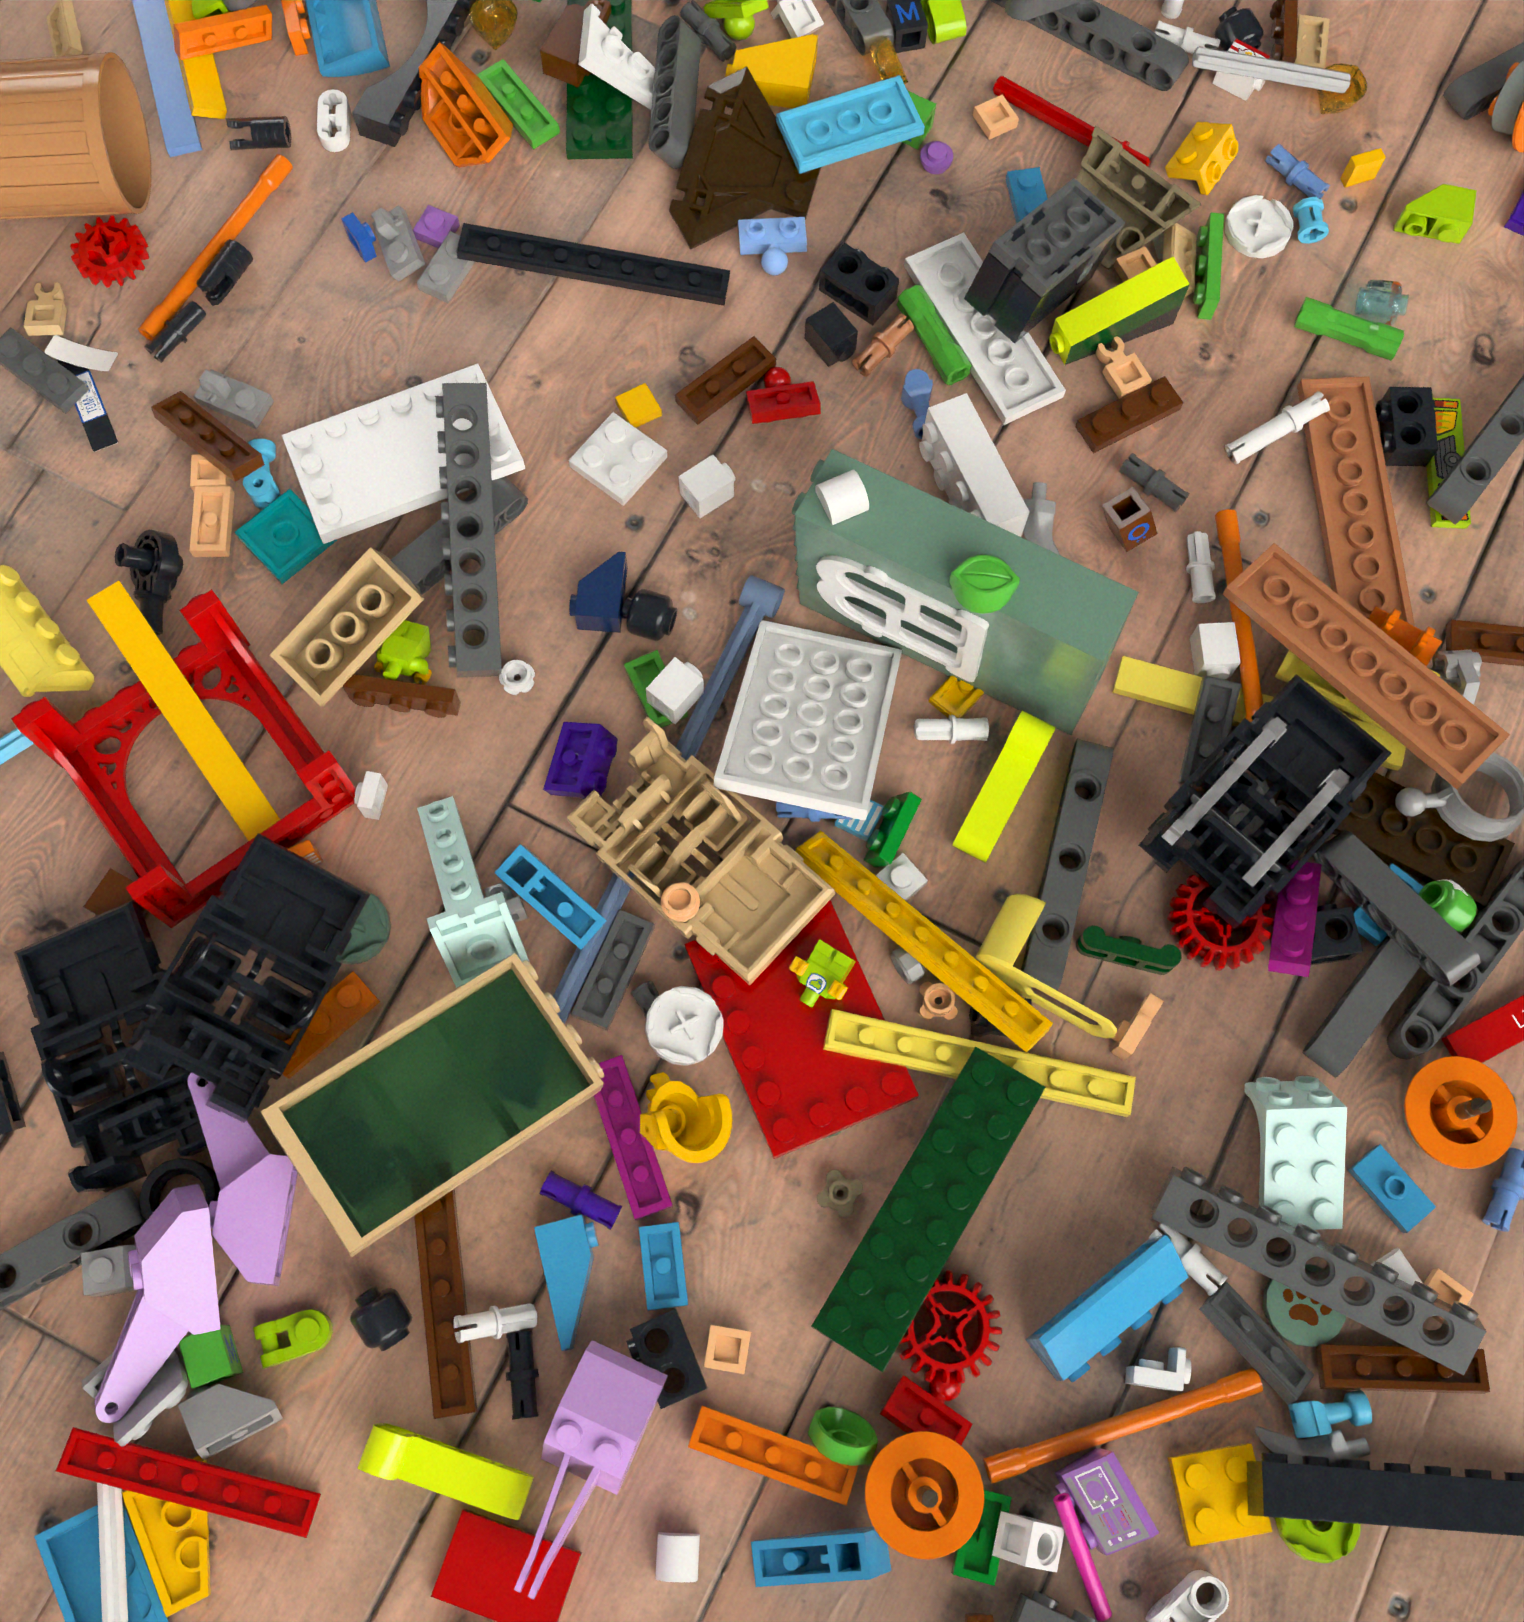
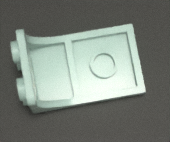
[1244,1076,1347,1230]

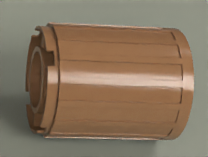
[0,52,152,220]

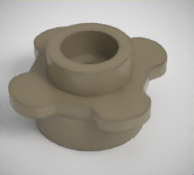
[817,1170,863,1217]

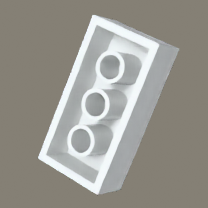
[919,393,1029,537]

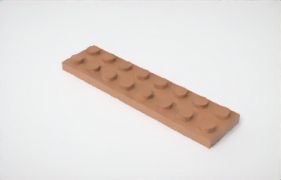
[1297,376,1415,626]
[1223,543,1510,789]

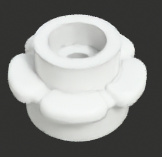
[499,660,535,695]

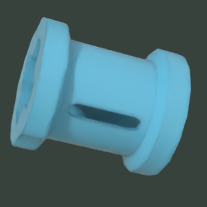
[1293,197,1329,244]

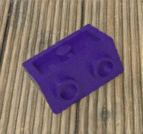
[543,722,618,800]

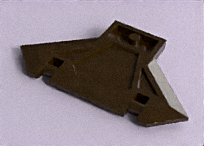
[669,67,822,249]

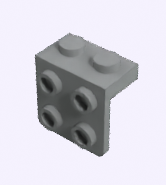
[82,1347,188,1447]

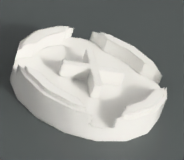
[1225,195,1293,258]
[645,986,724,1066]

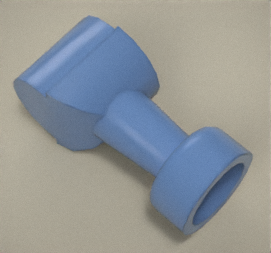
[901,369,933,439]

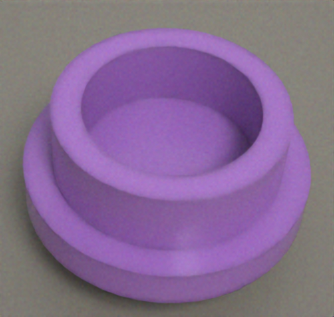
[920,141,953,174]

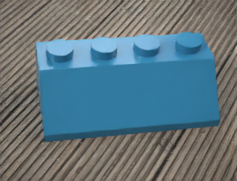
[1026,1234,1189,1382]

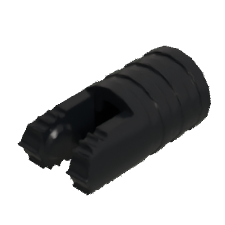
[226,116,292,150]
[196,239,253,306]

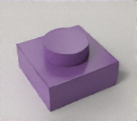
[413,205,460,248]

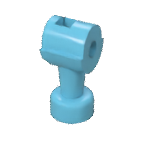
[243,439,281,510]
[1288,1390,1372,1438]

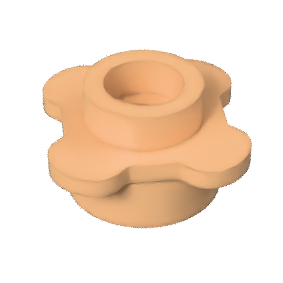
[919,982,958,1020]

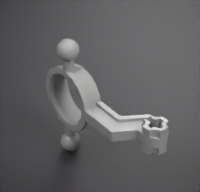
[1395,650,1524,842]

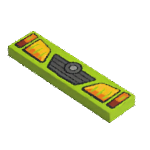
[1426,398,1471,529]

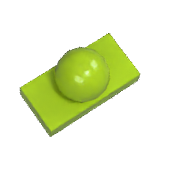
[703,0,769,41]

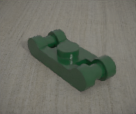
[1076,925,1182,975]

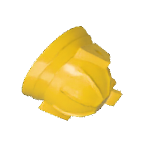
[640,1072,733,1163]

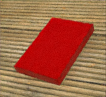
[431,1509,582,1622]

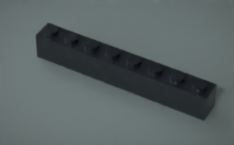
[1247,1453,1524,1536]

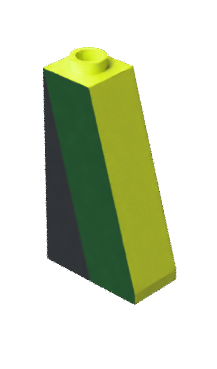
[1049,257,1190,365]

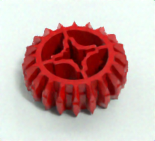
[1167,875,1273,971]
[899,1270,1002,1385]

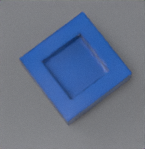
[341,212,377,263]

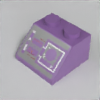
[1055,1448,1159,1556]

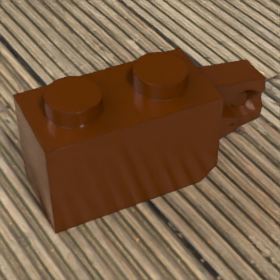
[540,0,611,87]

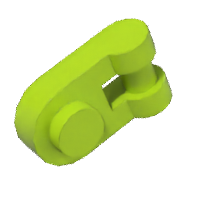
[253,1309,333,1369]

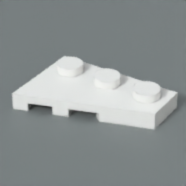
[578,4,655,110]

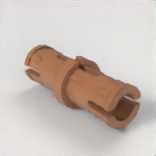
[852,314,914,377]

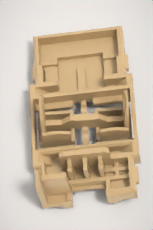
[567,717,835,985]

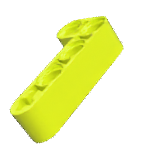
[952,710,1056,863]
[357,1423,534,1520]

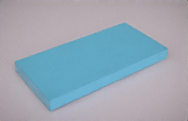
[776,75,925,174]

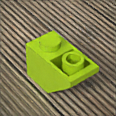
[1394,184,1477,244]

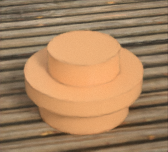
[661,882,700,922]

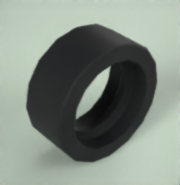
[139,1158,221,1221]

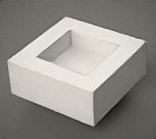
[354,771,388,820]
[876,853,928,901]

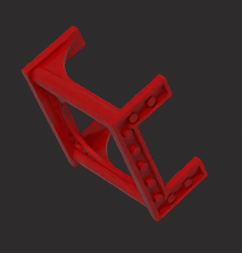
[11,589,356,928]

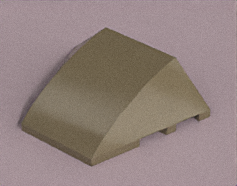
[1077,125,1201,270]

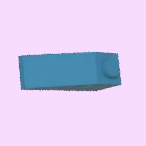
[495,844,607,950]
[534,1215,599,1351]
[751,1526,891,1587]

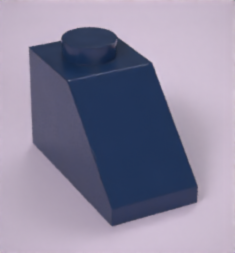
[569,552,628,633]

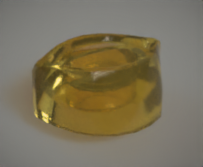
[469,0,518,50]
[870,36,908,84]
[1317,63,1367,114]

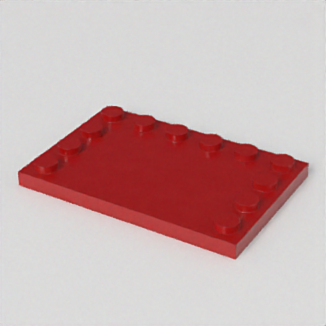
[684,900,919,1159]

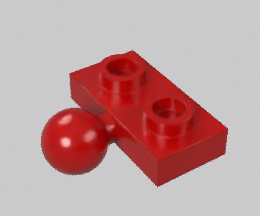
[746,367,821,424]
[879,1371,973,1446]

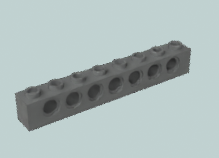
[435,383,502,678]
[1152,1167,1487,1375]

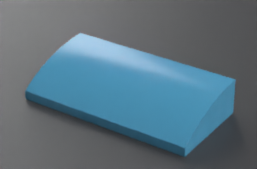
[306,0,390,77]
[34,1503,169,1622]

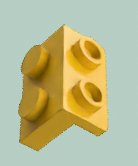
[1165,122,1238,195]

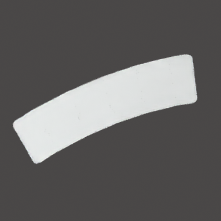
[44,335,118,371]

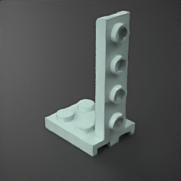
[417,796,529,988]

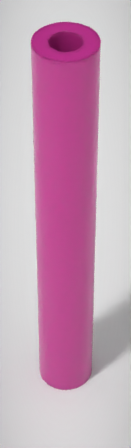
[1053,1493,1112,1621]

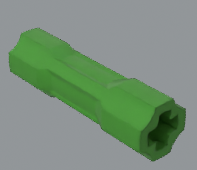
[896,285,972,385]
[1294,297,1404,361]

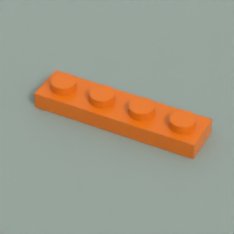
[688,1405,859,1506]

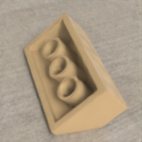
[270,547,424,707]

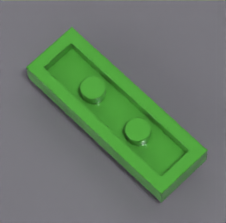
[477,59,560,149]
[1193,212,1224,320]

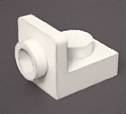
[770,0,824,38]
[1125,1347,1191,1392]

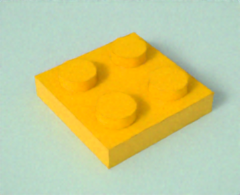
[1167,1443,1273,1547]

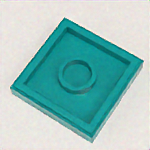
[234,489,337,584]

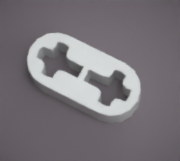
[317,89,351,152]

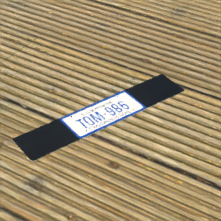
[57,343,118,452]

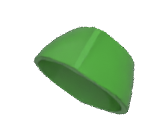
[949,554,1020,614]
[808,1407,878,1466]

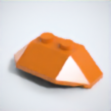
[419,42,513,168]

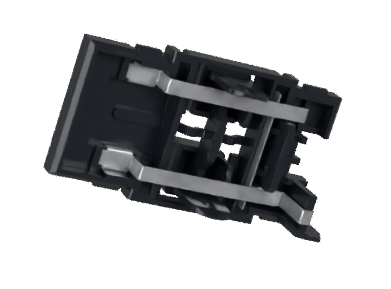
[1138,674,1392,929]

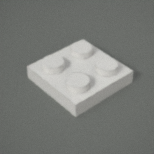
[569,412,668,506]

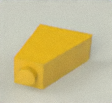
[725,34,818,109]

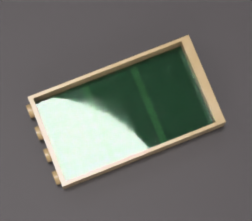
[260,953,604,1257]

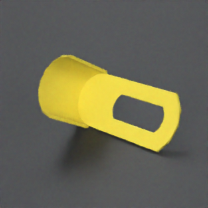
[976,894,1117,1039]

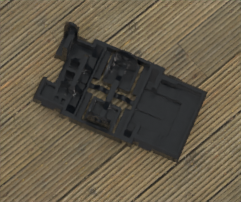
[122,833,371,1123]
[14,901,208,1193]

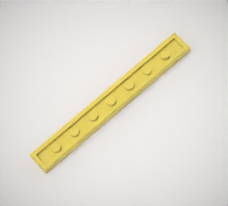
[1112,656,1406,771]
[823,1009,1136,1117]

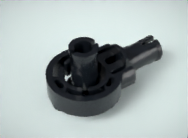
[114,529,183,635]

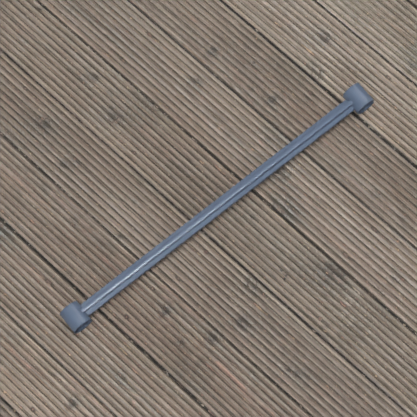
[495,575,785,1113]

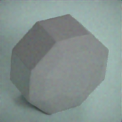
[890,947,925,985]

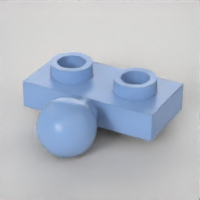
[738,217,807,276]

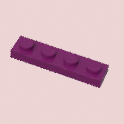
[1268,860,1322,977]
[594,1055,673,1220]

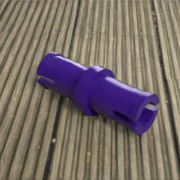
[539,1170,622,1230]

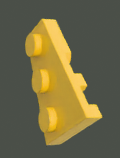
[122,1456,211,1617]

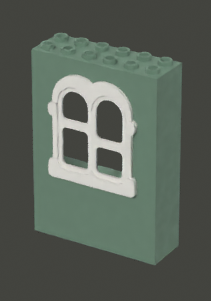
[792,449,1139,735]

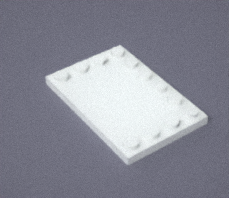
[282,364,526,544]
[713,620,902,821]

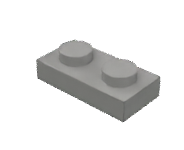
[417,231,475,303]

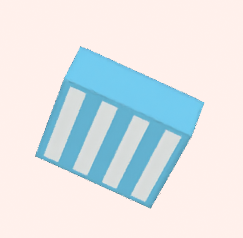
[835,800,884,842]

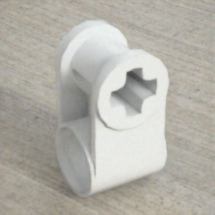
[1145,1570,1229,1622]

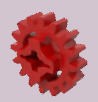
[70,215,149,288]

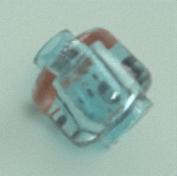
[1354,279,1409,326]

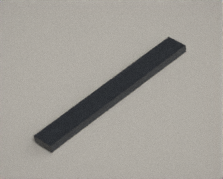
[457,223,730,306]

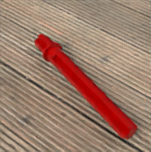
[992,76,1150,167]

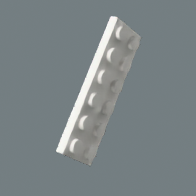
[904,232,1066,425]

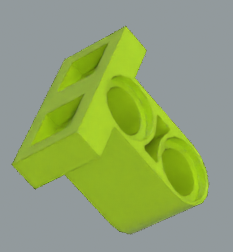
[920,0,967,45]

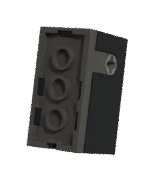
[964,178,1126,343]

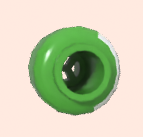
[1418,879,1477,933]

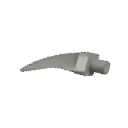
[1023,482,1060,555]
[1254,1426,1370,1468]

